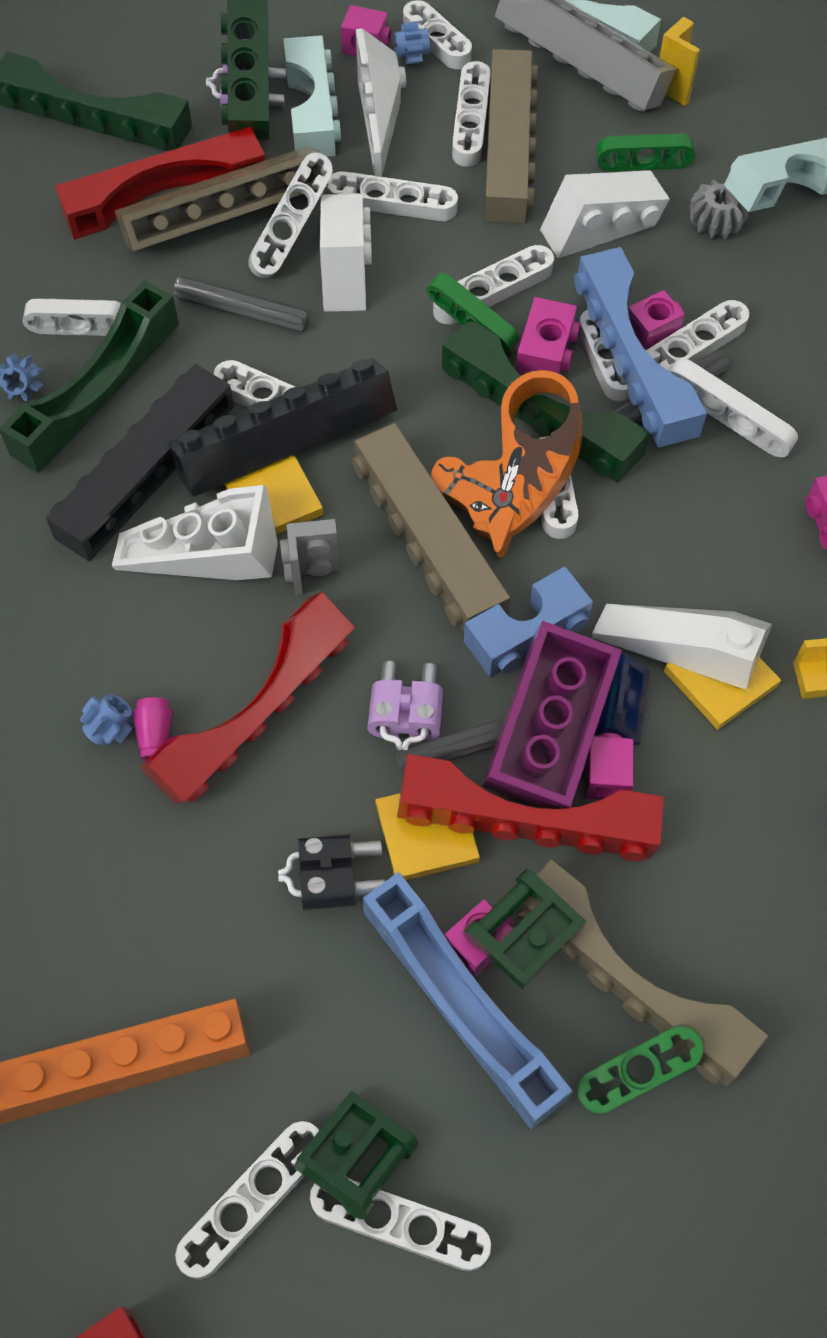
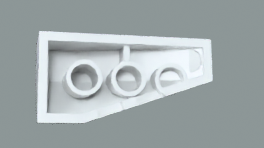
[112,485,278,580]

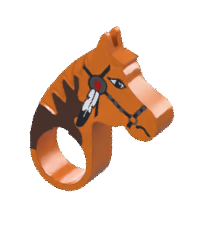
[431,370,583,560]

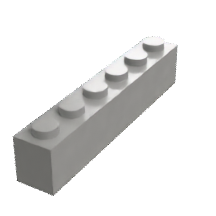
[495,0,677,111]

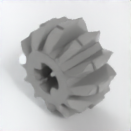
[689,179,749,239]

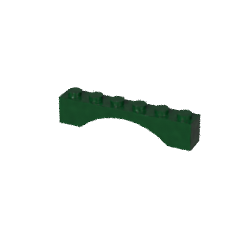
[0,52,192,151]
[0,280,179,473]
[442,318,650,483]

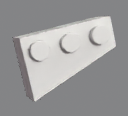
[540,170,670,259]
[320,194,372,312]

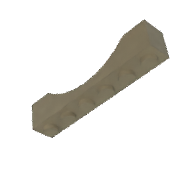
[515,859,768,1087]

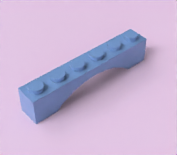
[574,247,707,448]
[363,872,572,1130]

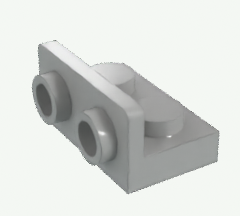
[280,519,340,595]

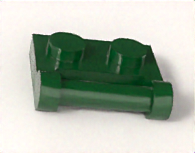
[463,869,586,990]
[294,1091,418,1220]

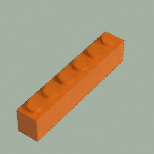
[0,998,251,1125]

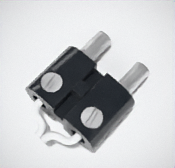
[278,834,385,910]

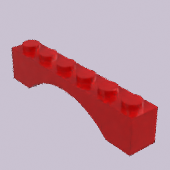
[55,127,265,240]
[139,592,355,803]
[397,754,664,862]

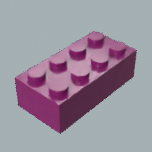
[481,621,622,809]

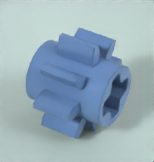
[394,21,430,65]
[0,353,44,401]
[80,694,133,746]

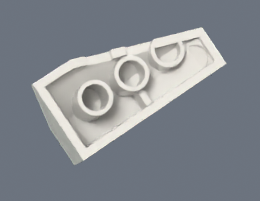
[356,29,406,177]
[592,604,772,690]

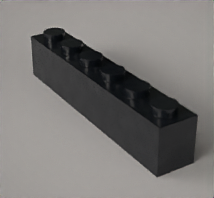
[168,358,397,497]
[46,364,234,562]

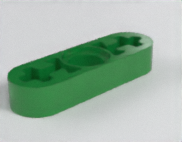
[596,134,695,171]
[426,273,520,355]
[578,1024,705,1113]

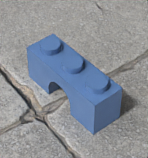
[463,566,593,678]

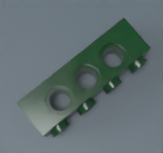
[221,0,269,140]

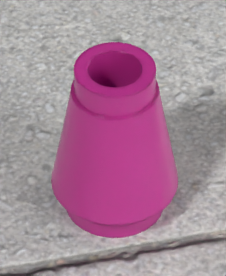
[132,697,174,761]

